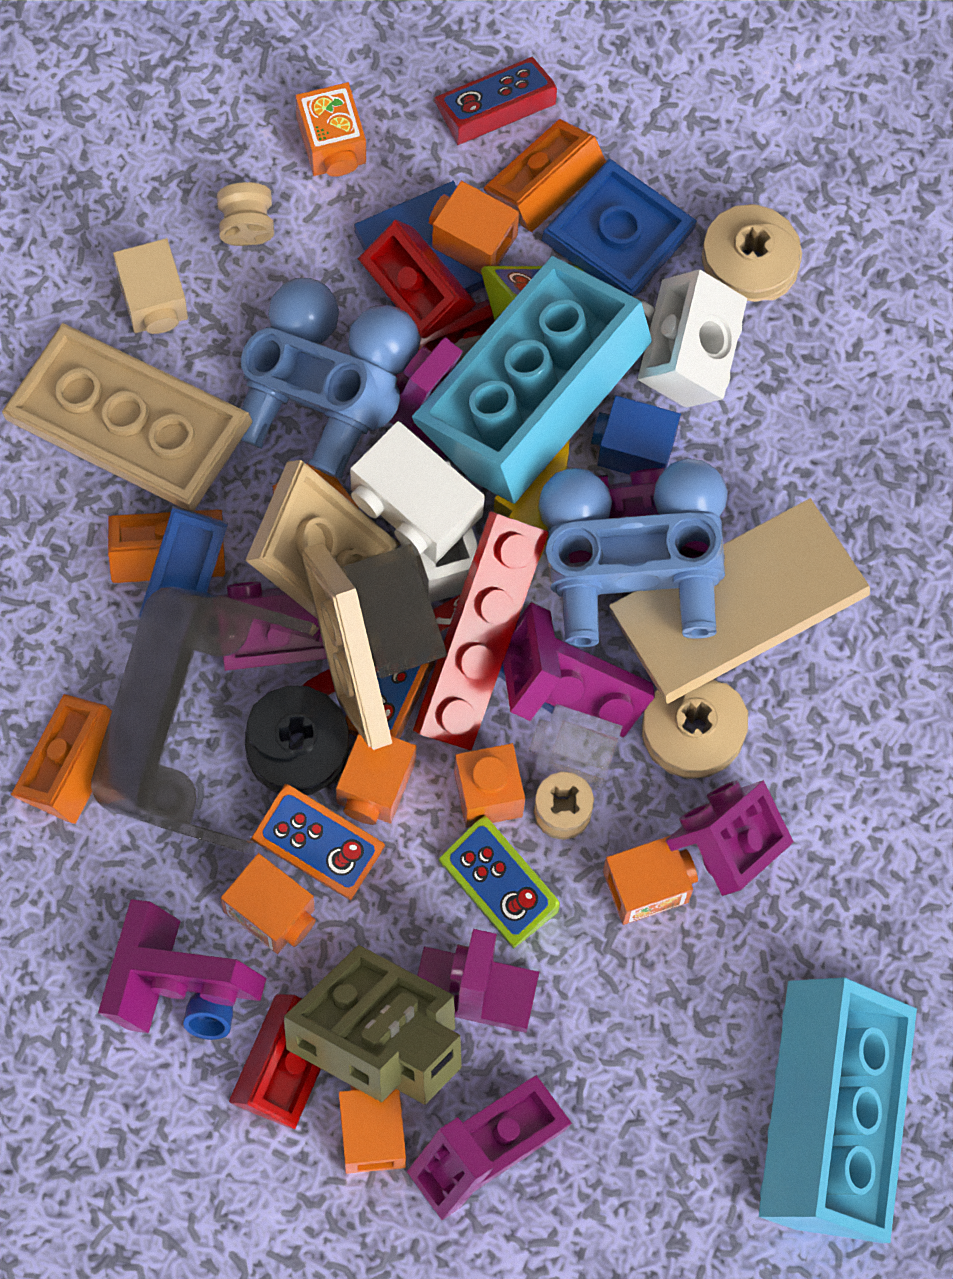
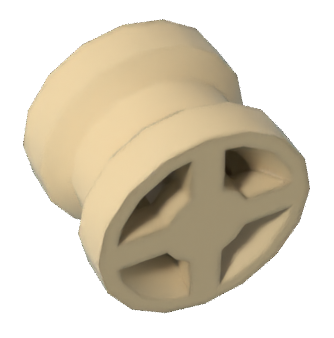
[217,182,274,246]
[534,772,594,840]

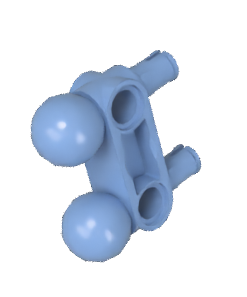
[241,278,420,480]
[538,458,728,648]

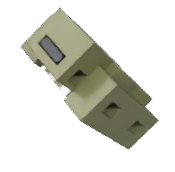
[284,945,462,1105]

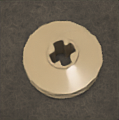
[702,204,802,302]
[641,680,748,779]

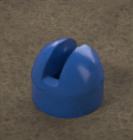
[183,993,233,1040]

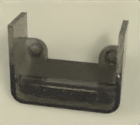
[91,587,321,854]

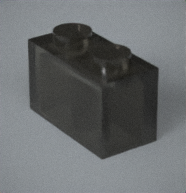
[339,544,448,678]

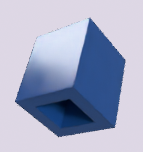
[591,395,681,475]

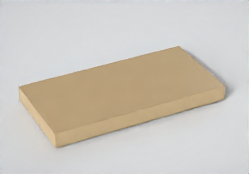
[2,323,252,512]
[609,498,870,704]

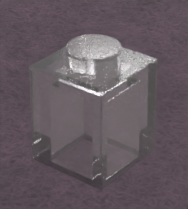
[529,704,622,794]

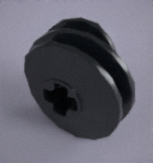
[245,685,349,795]

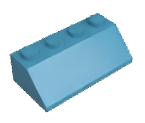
[412,256,652,504]
[758,977,917,1243]

